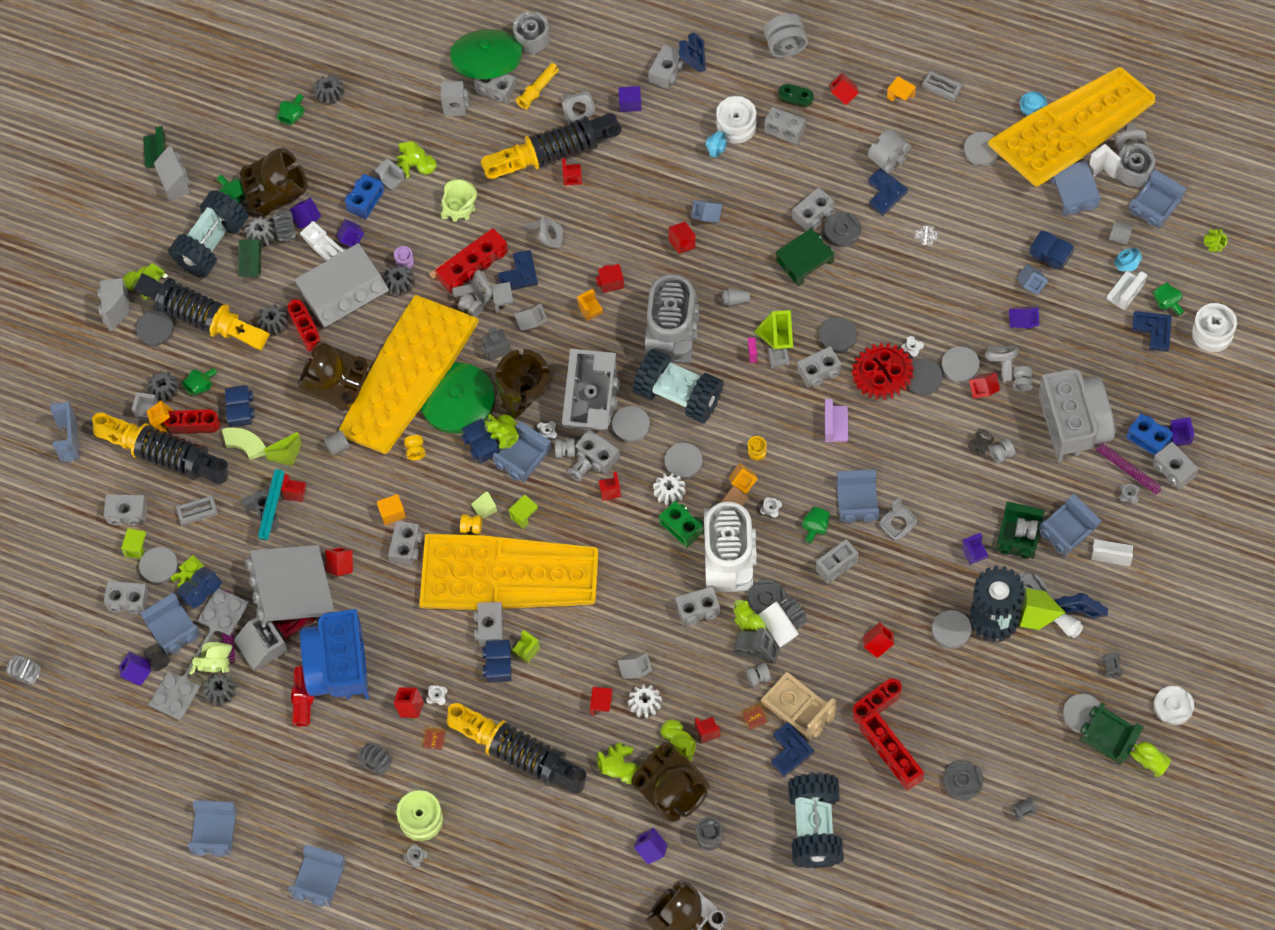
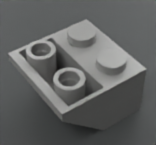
[154,146,191,201]
[97,278,130,331]
[234,617,287,671]

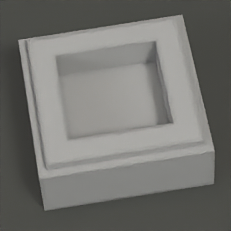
[768,348,790,368]

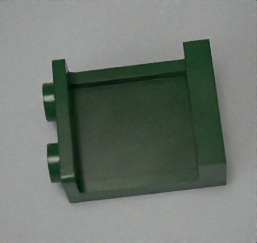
[776,228,835,287]
[996,501,1045,559]
[1079,702,1144,765]

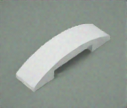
[300,221,344,261]

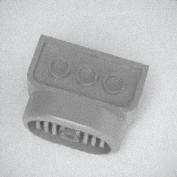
[645,274,700,364]
[562,349,620,430]
[1038,369,1115,463]

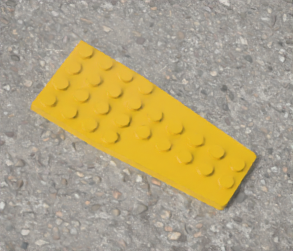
[988,67,1156,187]
[339,295,479,454]
[419,534,599,610]

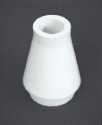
[1054,614,1083,638]

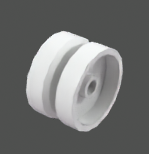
[716,96,756,144]
[1192,303,1237,352]

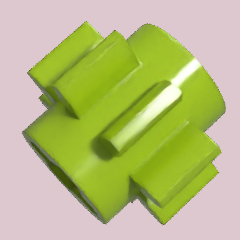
[1204,229,1228,252]

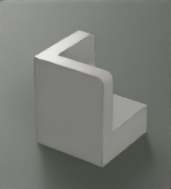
[375,158,405,191]
[491,282,513,313]
[514,304,548,331]
[132,392,158,421]
[617,652,652,679]

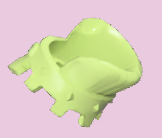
[441,179,477,222]
[189,642,232,675]

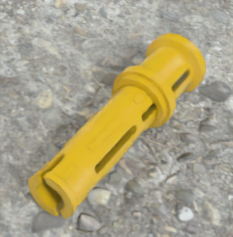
[516,63,559,110]

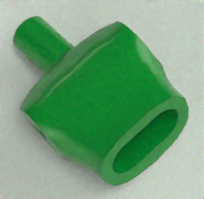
[277,94,305,125]
[217,174,245,203]
[1152,282,1185,316]
[182,368,217,396]
[802,507,830,544]

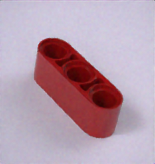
[287,299,321,352]
[164,409,220,434]
[852,678,902,725]

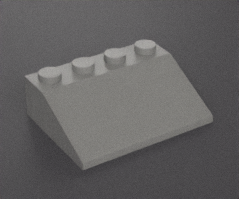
[294,243,389,328]

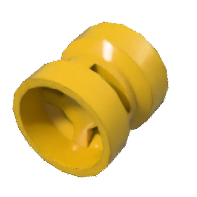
[404,435,426,461]
[747,436,767,461]
[460,514,482,534]

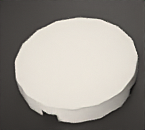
[1154,686,1194,725]

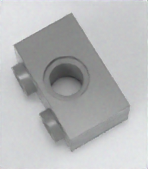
[648,45,685,90]
[441,81,469,116]
[1153,442,1199,490]
[104,495,148,526]
[474,602,503,647]

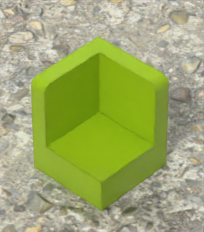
[509,495,538,530]
[121,528,146,559]
[512,630,540,663]

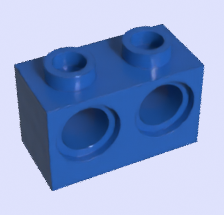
[345,174,385,219]
[1126,413,1174,456]

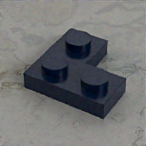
[678,32,706,73]
[868,168,908,216]
[498,250,538,290]
[1132,311,1172,352]
[1054,593,1108,619]
[771,722,815,778]

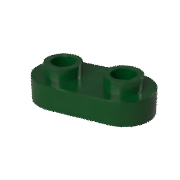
[778,84,814,108]

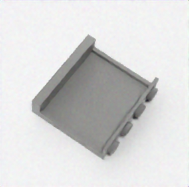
[245,545,335,628]

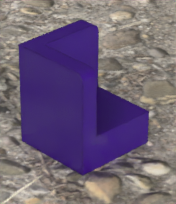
[618,86,642,112]
[289,197,321,229]
[336,219,364,247]
[1009,306,1040,328]
[1169,417,1194,446]
[962,533,988,565]
[119,652,151,685]
[634,828,668,864]

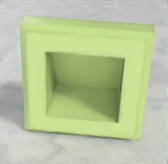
[471,491,497,519]

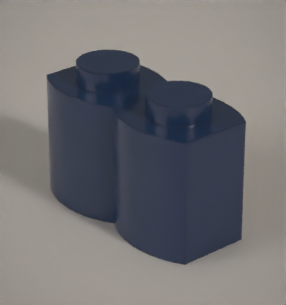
[1030,230,1074,270]
[225,385,255,427]
[460,418,500,464]
[177,567,222,608]
[482,640,511,682]

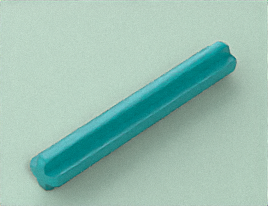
[258,469,285,541]

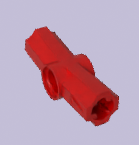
[291,665,314,727]

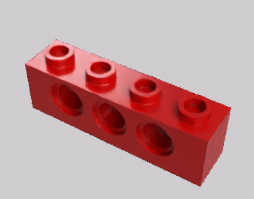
[435,228,508,293]
[859,711,924,791]

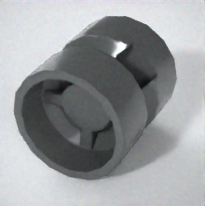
[696,817,723,850]

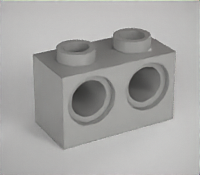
[474,74,517,103]
[765,107,806,145]
[792,187,834,231]
[797,346,842,388]
[575,429,620,474]
[388,521,423,567]
[815,539,859,584]
[104,581,149,614]
[675,586,720,626]

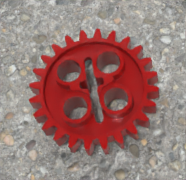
[852,342,914,400]

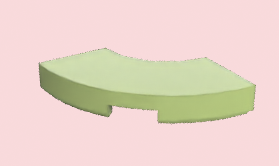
[222,428,266,460]

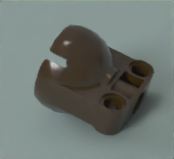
[240,148,308,216]
[298,341,368,411]
[495,349,552,418]
[631,742,709,822]
[646,879,727,930]

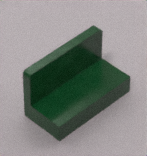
[143,126,166,169]
[238,239,262,277]

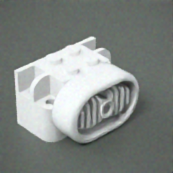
[704,502,756,592]

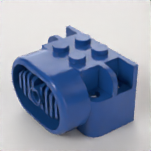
[300,609,370,700]

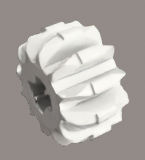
[653,473,686,506]
[628,684,662,718]

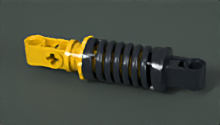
[481,113,622,179]
[133,273,270,351]
[92,412,228,484]
[447,703,586,793]

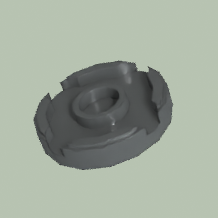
[824,212,861,247]
[136,310,174,346]
[819,317,857,353]
[906,359,942,396]
[747,579,787,614]
[943,761,983,800]

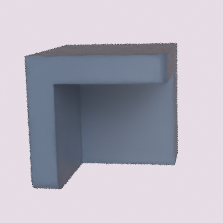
[691,199,722,222]
[1017,264,1048,295]

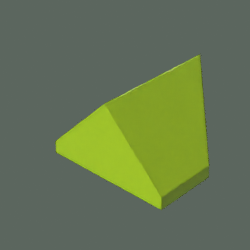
[754,310,793,349]
[263,432,302,466]
[1019,588,1065,630]

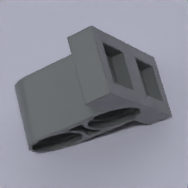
[241,489,283,533]
[733,628,780,664]

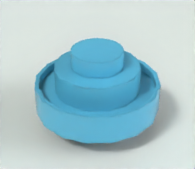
[1020,91,1047,116]
[705,131,727,158]
[1114,248,1142,271]

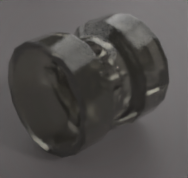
[968,429,994,456]
[144,644,171,671]

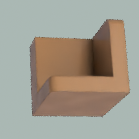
[720,485,749,506]

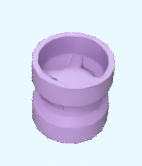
[394,246,414,270]

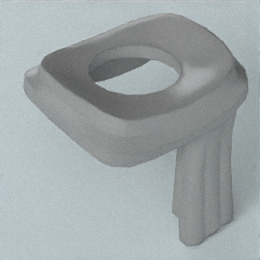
[561,92,595,122]
[1114,124,1147,151]
[525,217,563,248]
[452,270,492,305]
[985,345,1019,382]
[880,497,917,540]

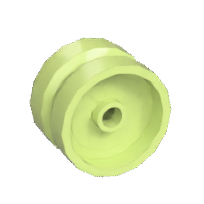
[396,790,443,841]

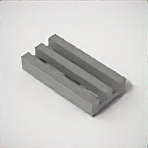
[921,71,962,101]
[176,495,218,526]

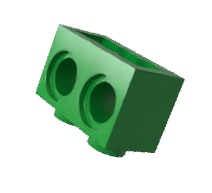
[659,501,703,548]

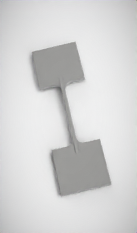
[148,588,249,721]

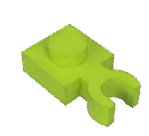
[170,555,205,588]

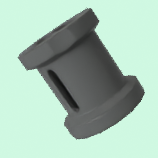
[1102,653,1123,678]
[1011,797,1038,821]

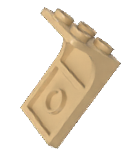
[761,672,837,741]

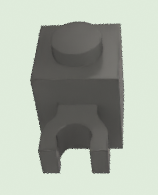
[480,328,511,361]

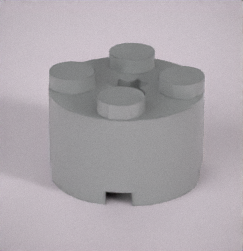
[513,11,550,55]
[868,129,911,174]
[1117,143,1156,188]

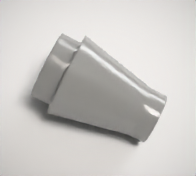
[722,288,750,306]

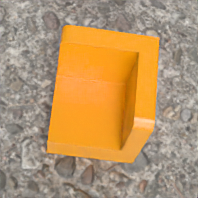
[887,76,916,102]
[577,289,603,321]
[146,401,174,432]
[729,462,758,494]
[377,494,406,525]

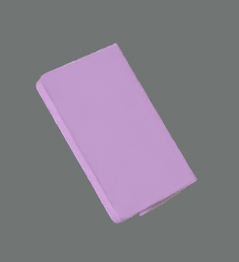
[825,399,848,442]

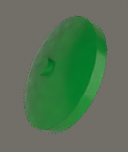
[450,29,522,79]
[420,362,495,434]

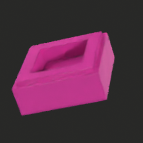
[748,337,757,363]

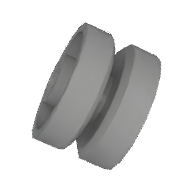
[763,14,808,58]

